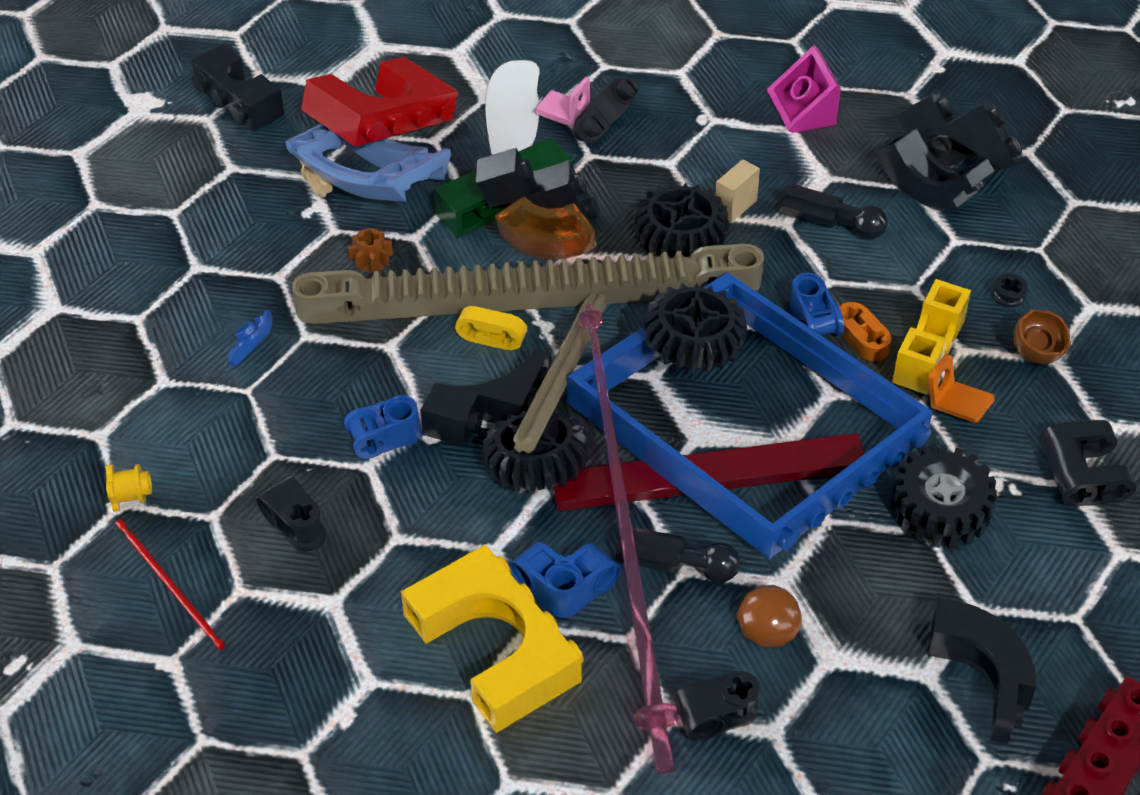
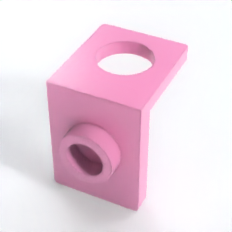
[536,77,590,128]

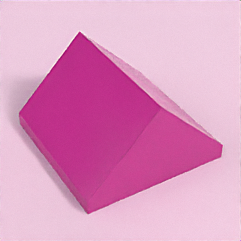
[767,45,841,133]

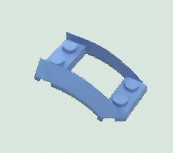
[285,124,451,202]

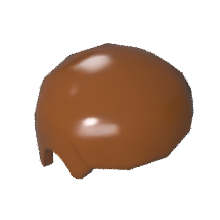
[1014,309,1071,365]
[736,585,802,648]

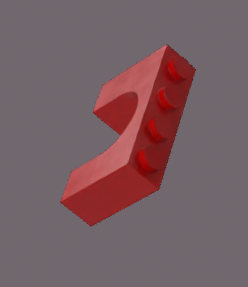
[301,57,458,147]

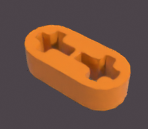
[839,302,892,361]

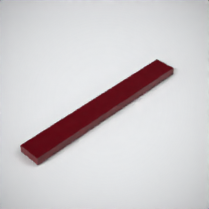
[553,433,865,512]

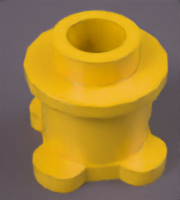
[106,464,152,512]

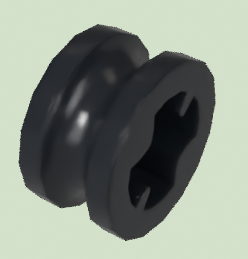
[992,273,1028,307]

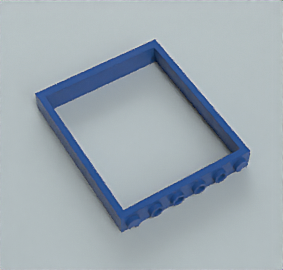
[567,272,933,559]

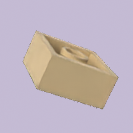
[715,159,760,223]

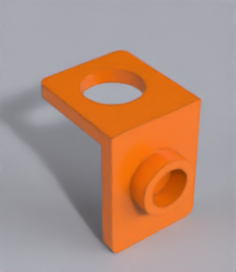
[928,354,995,423]

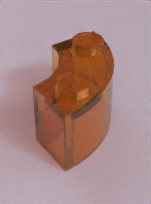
[495,196,597,259]

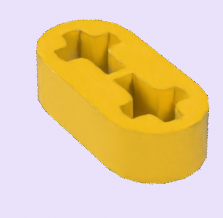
[455,306,527,350]

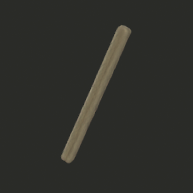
[513,292,606,453]

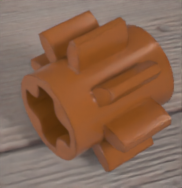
[348,228,393,273]

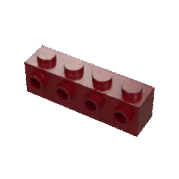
[1042,675,1140,795]

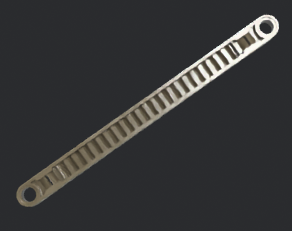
[292,244,764,324]

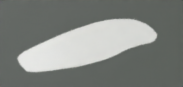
[485,60,540,155]

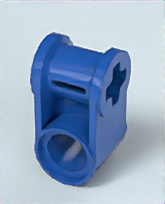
[789,272,844,337]
[344,395,422,459]

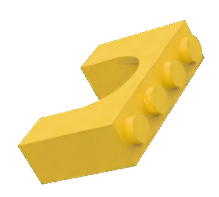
[401,544,584,733]

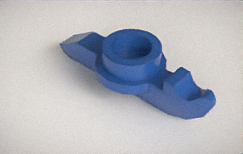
[228,310,272,367]

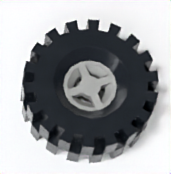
[891,445,997,549]

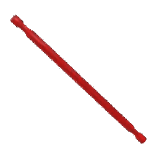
[116,519,225,650]

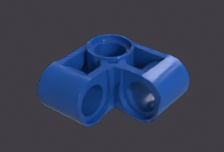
[508,542,621,618]

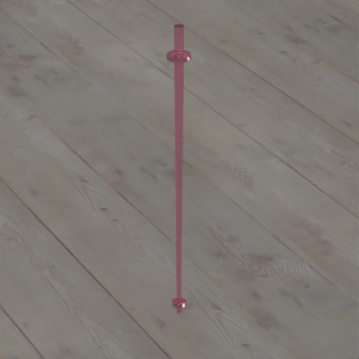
[579,304,679,774]

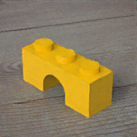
[892,279,971,395]

